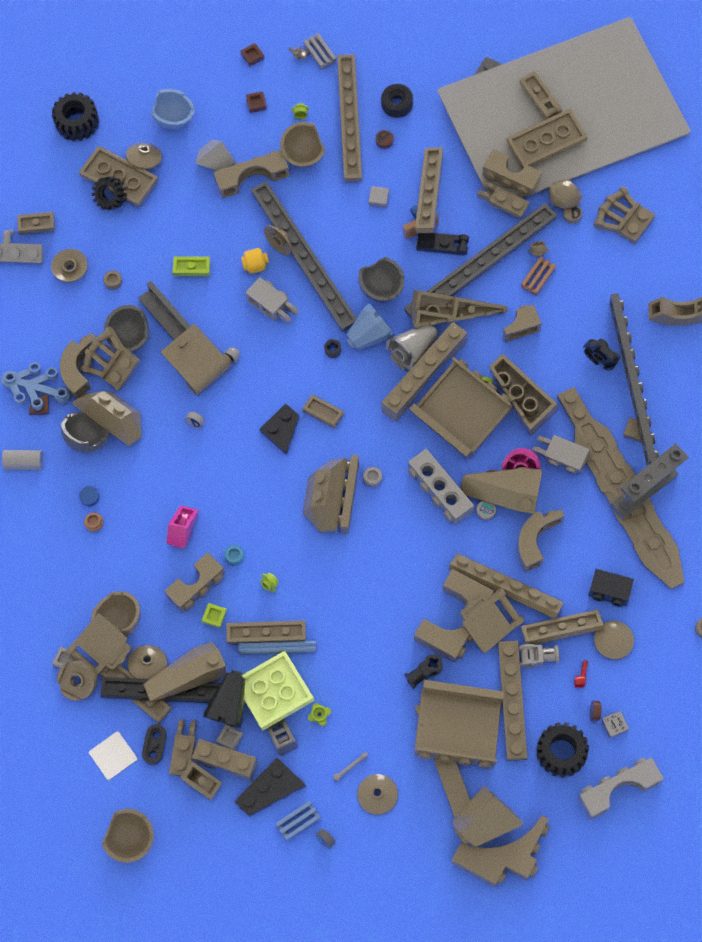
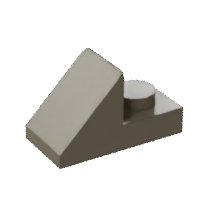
[180,761,222,800]

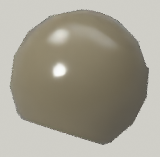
[280,122,325,168]
[91,591,141,637]
[102,808,154,863]

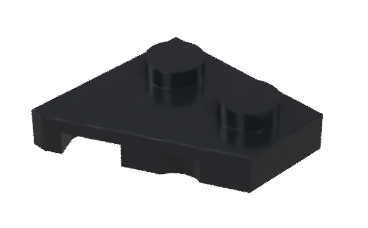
[259,404,300,455]

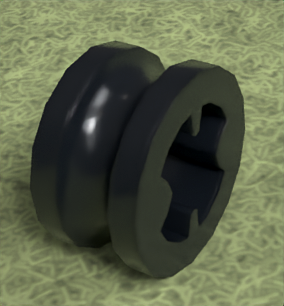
[324,339,341,358]

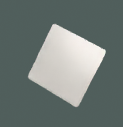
[89,731,137,780]

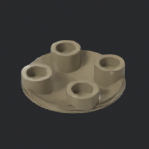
[594,621,634,660]

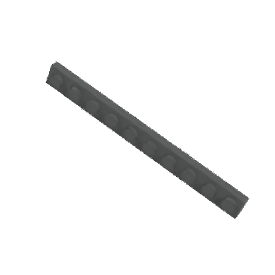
[251,181,357,332]
[404,203,557,319]
[609,293,659,466]

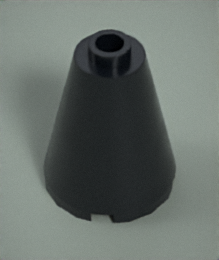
[203,670,246,728]

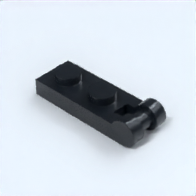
[416,233,469,255]

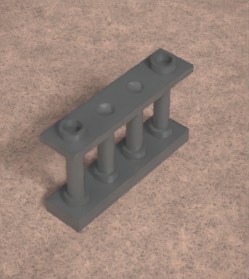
[610,443,689,520]

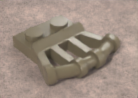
[593,186,656,244]
[80,326,141,391]

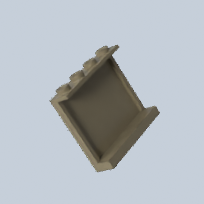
[409,357,513,460]

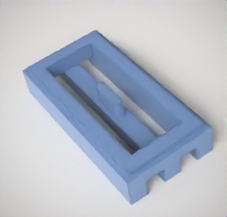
[275,800,321,841]

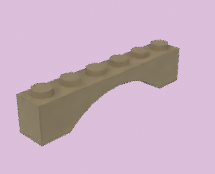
[381,322,467,422]

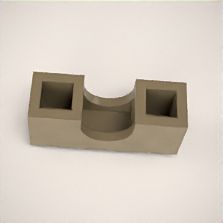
[482,149,542,197]
[164,552,225,613]
[192,739,258,782]

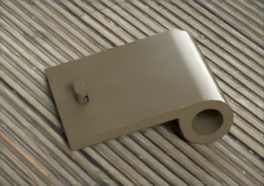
[160,324,232,395]

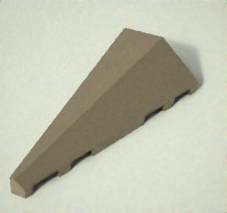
[411,290,508,328]

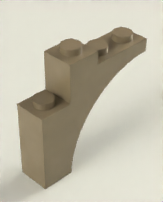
[451,815,550,887]

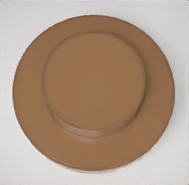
[84,513,104,532]

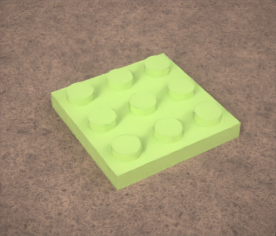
[242,651,315,731]

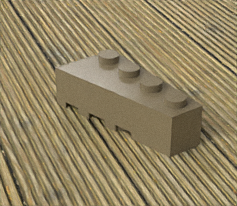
[489,354,558,436]

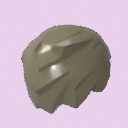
[549,179,583,209]

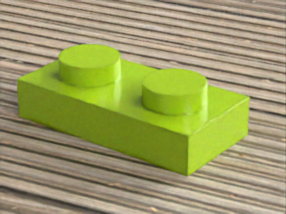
[172,256,211,276]

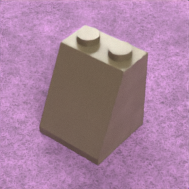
[451,786,523,847]

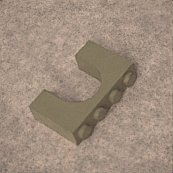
[414,569,494,663]

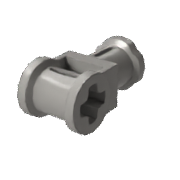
[519,644,559,668]

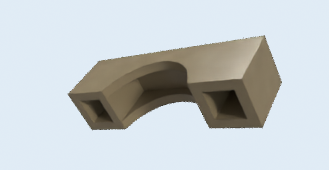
[213,150,290,199]

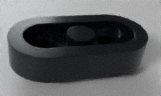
[142,724,167,765]

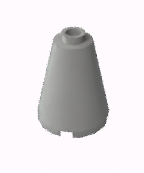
[386,325,437,371]

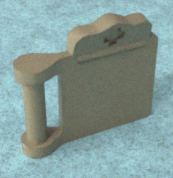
[460,588,525,653]
[65,614,131,674]

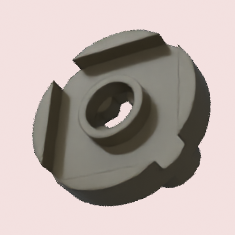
[57,660,98,701]

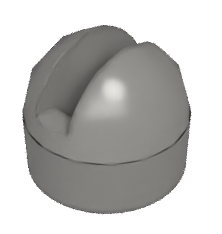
[225,347,240,364]

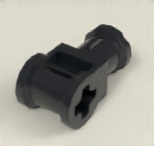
[404,654,442,689]

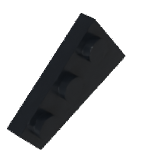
[234,758,306,817]

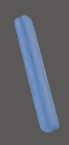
[238,641,317,654]

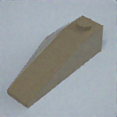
[461,467,543,514]
[144,642,226,703]

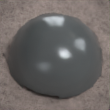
[358,257,405,302]
[104,305,150,352]
[61,412,109,453]

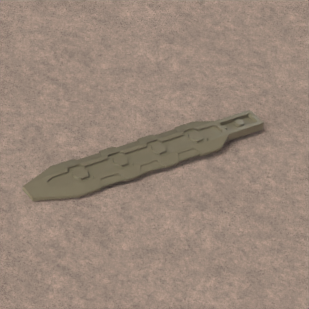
[557,387,685,589]

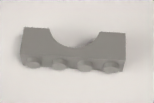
[578,757,664,820]

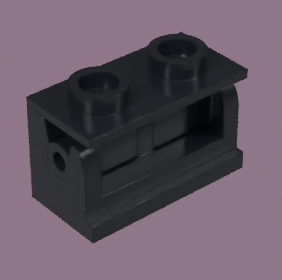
[588,569,634,607]

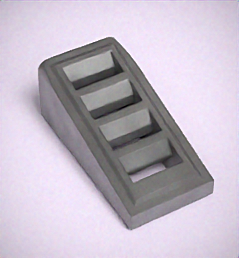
[267,719,298,756]

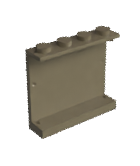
[414,680,504,769]

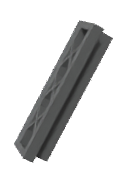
[138,280,191,348]

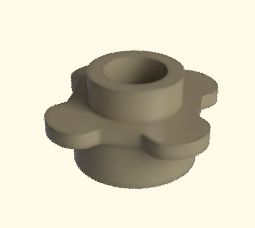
[528,241,549,256]

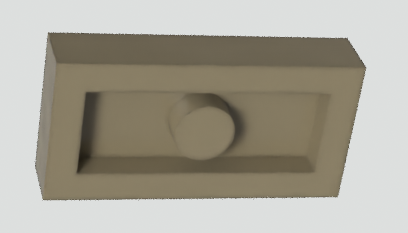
[17,212,55,235]

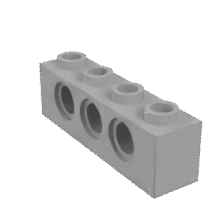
[408,448,474,525]

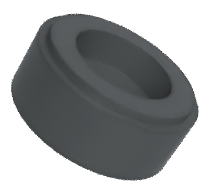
[315,829,335,849]

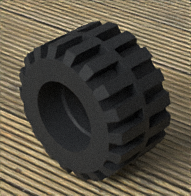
[52,92,99,142]
[536,722,589,778]

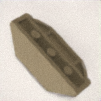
[72,391,142,447]
[302,458,348,533]

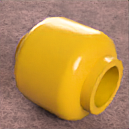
[241,248,269,274]

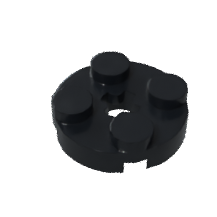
[583,338,621,370]

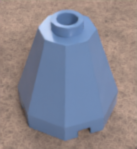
[346,304,394,350]

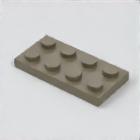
[506,109,588,169]
[79,145,159,207]

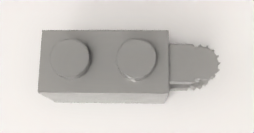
[245,277,299,323]
[532,435,590,474]

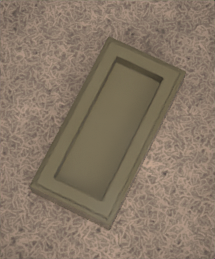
[302,394,344,429]

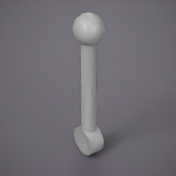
[333,752,368,781]

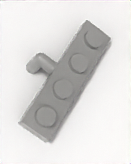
[0,229,43,263]

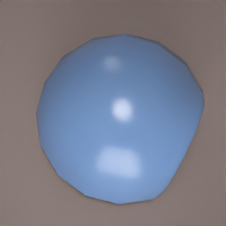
[151,89,195,130]

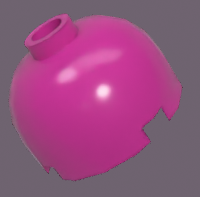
[502,448,541,470]

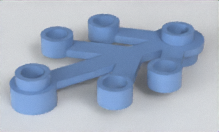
[1,362,71,411]

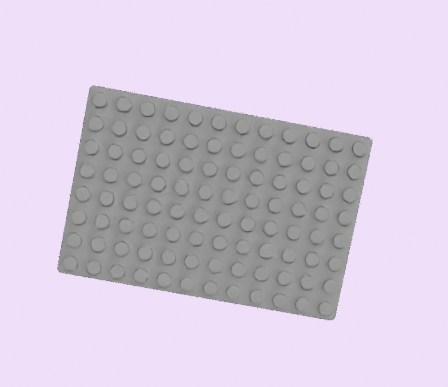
[438,17,690,209]

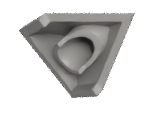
[195,140,236,171]

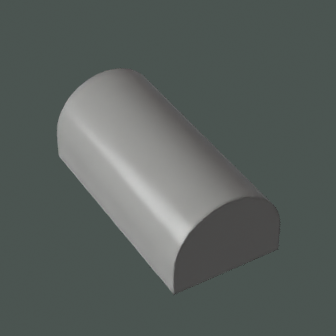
[2,450,43,470]

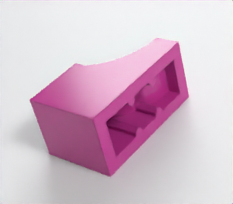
[166,505,199,548]

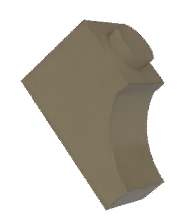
[503,304,542,343]

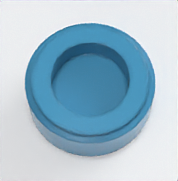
[225,545,244,566]

